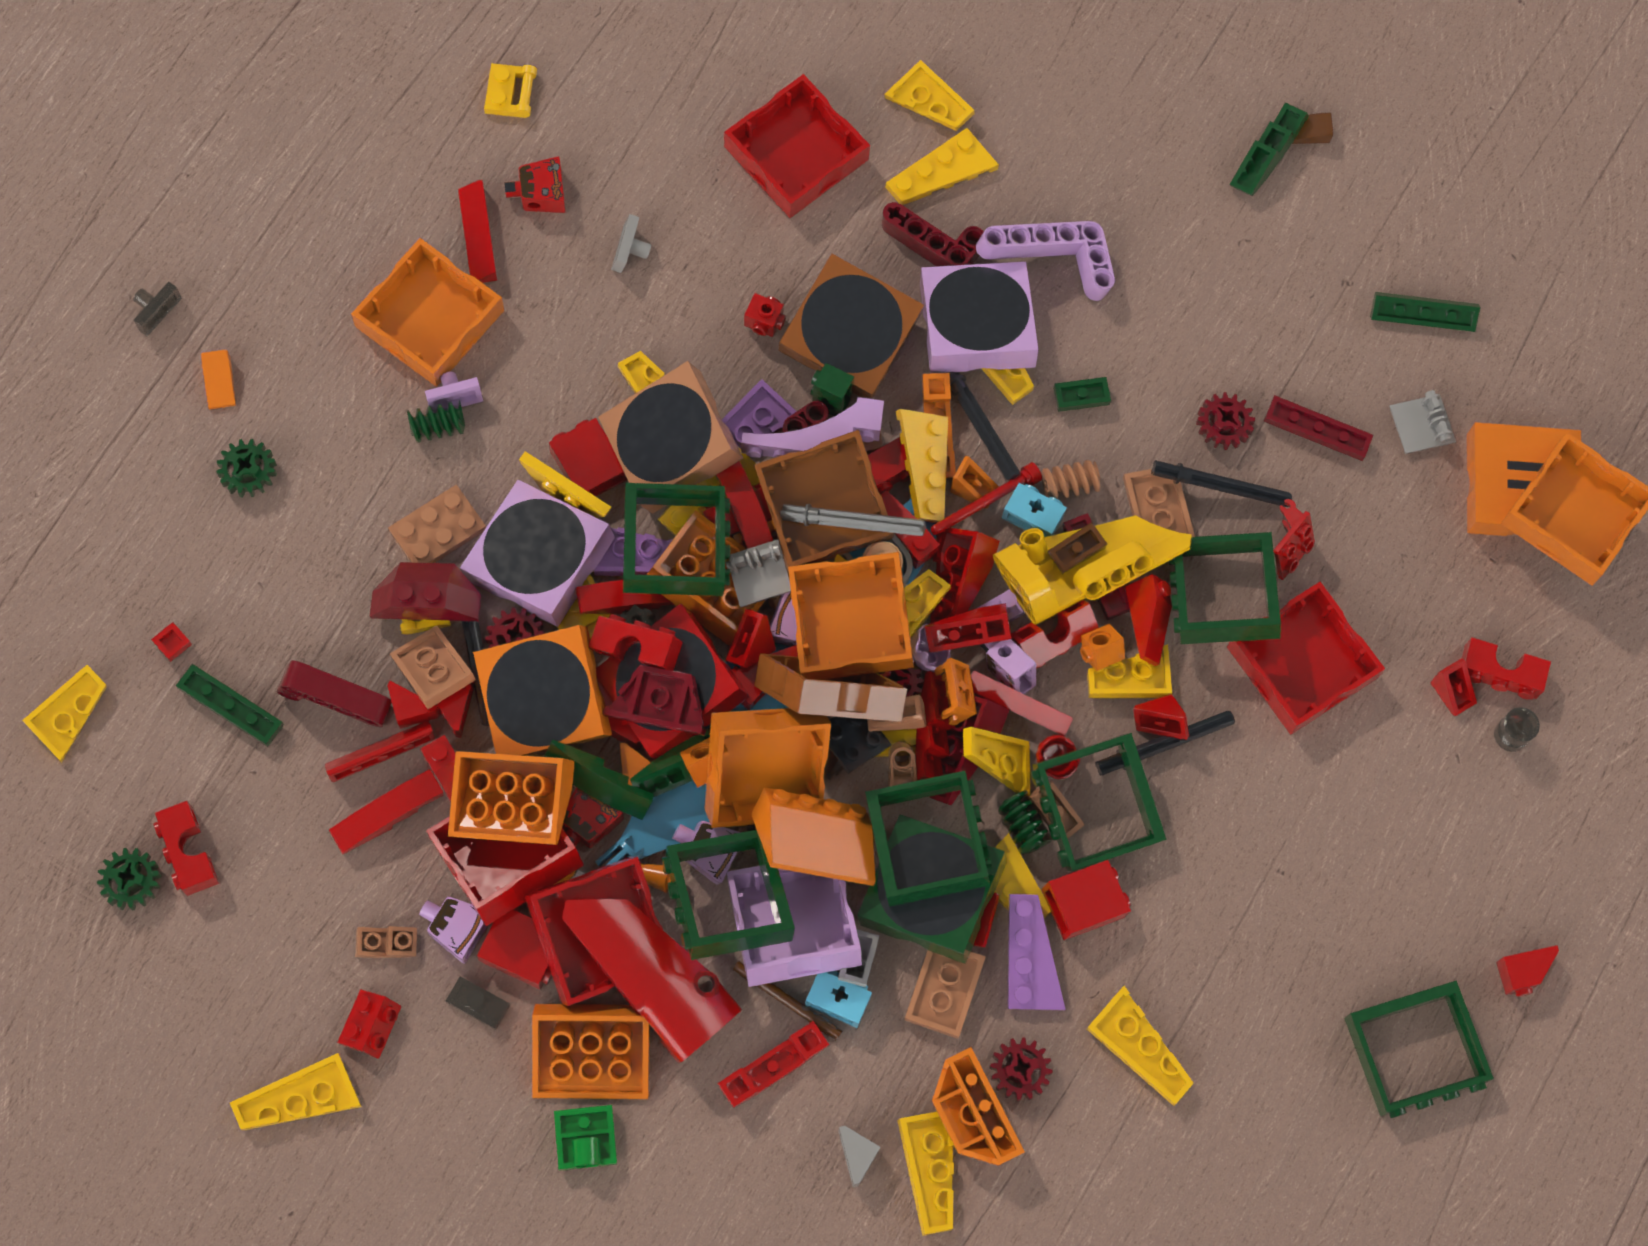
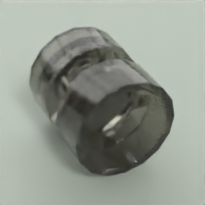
[1494,707,1540,752]

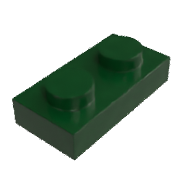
[1053,377,1111,412]

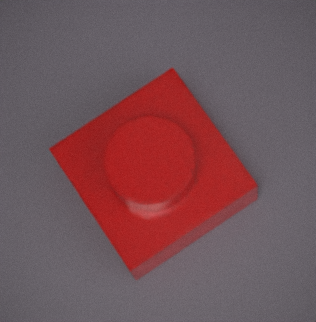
[151,622,192,662]

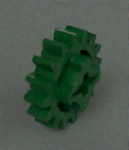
[216,439,277,498]
[97,848,162,911]

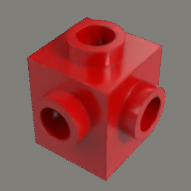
[744,293,786,337]

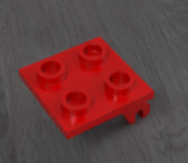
[1274,499,1315,580]

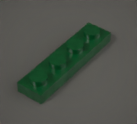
[1370,292,1481,332]
[176,664,284,747]

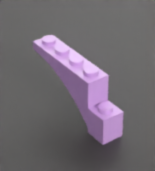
[741,397,884,458]

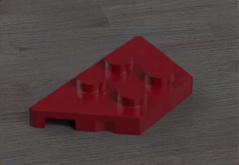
[602,665,706,736]

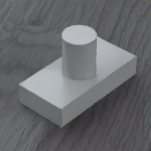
[611,214,651,273]

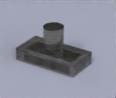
[133,282,182,336]
[446,976,510,1030]

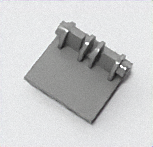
[1389,390,1456,454]
[725,540,791,607]

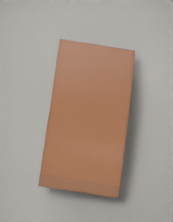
[355,926,417,958]

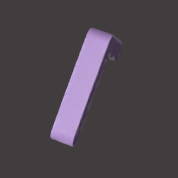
[976,221,1115,301]

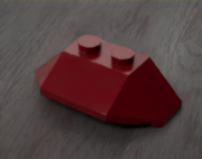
[369,562,482,621]

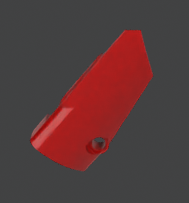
[562,899,743,1063]

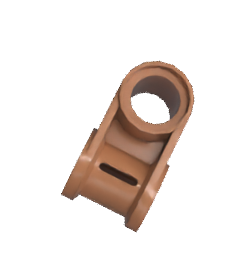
[888,741,918,787]

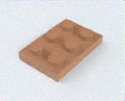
[1123,469,1195,537]
[388,484,486,563]
[390,625,476,709]
[904,950,985,1039]

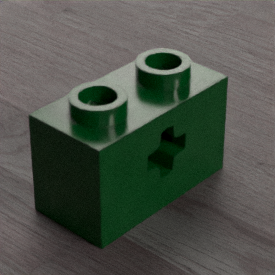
[810,363,854,416]

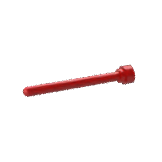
[931,462,1042,535]

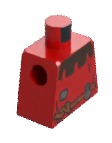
[504,156,566,213]
[562,787,624,849]

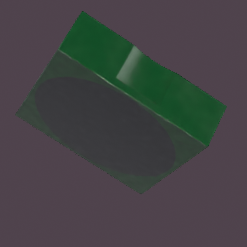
[857,814,1007,964]

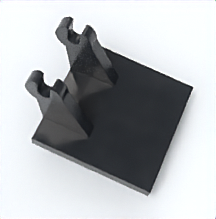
[826,716,892,780]

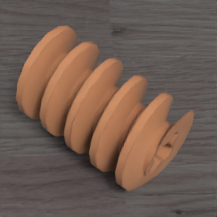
[1041,460,1100,499]

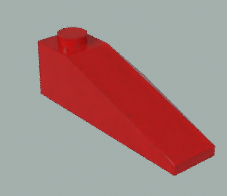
[930,528,1000,623]

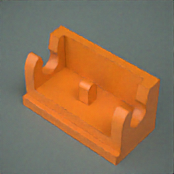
[935,657,977,726]

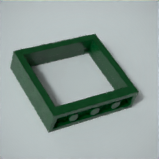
[623,483,730,596]
[1169,532,1281,645]
[1031,733,1167,872]
[865,771,994,907]
[662,830,795,960]
[1344,980,1494,1119]

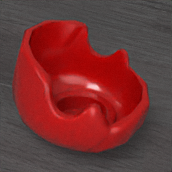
[1036,734,1080,780]

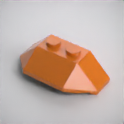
[932,1047,1025,1166]

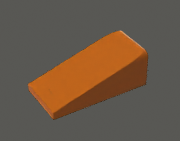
[201,350,236,410]

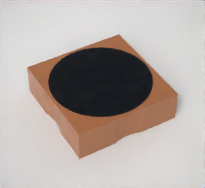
[598,361,743,513]

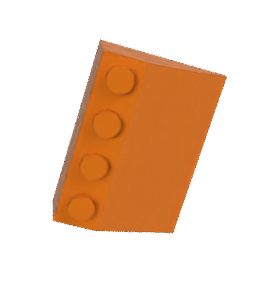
[646,510,765,646]
[448,751,574,845]
[751,788,876,886]
[532,1004,650,1099]

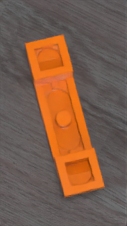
[922,373,956,478]

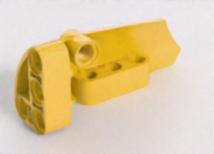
[993,515,1192,625]

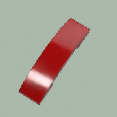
[715,461,773,550]
[717,1021,829,1108]

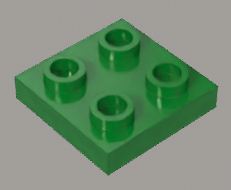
[554,1105,617,1171]

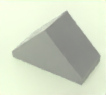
[838,929,880,987]
[838,1126,880,1188]

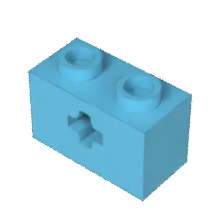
[1002,483,1067,537]
[805,971,872,1028]

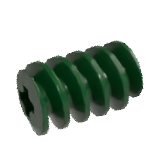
[407,400,465,443]
[998,790,1053,854]

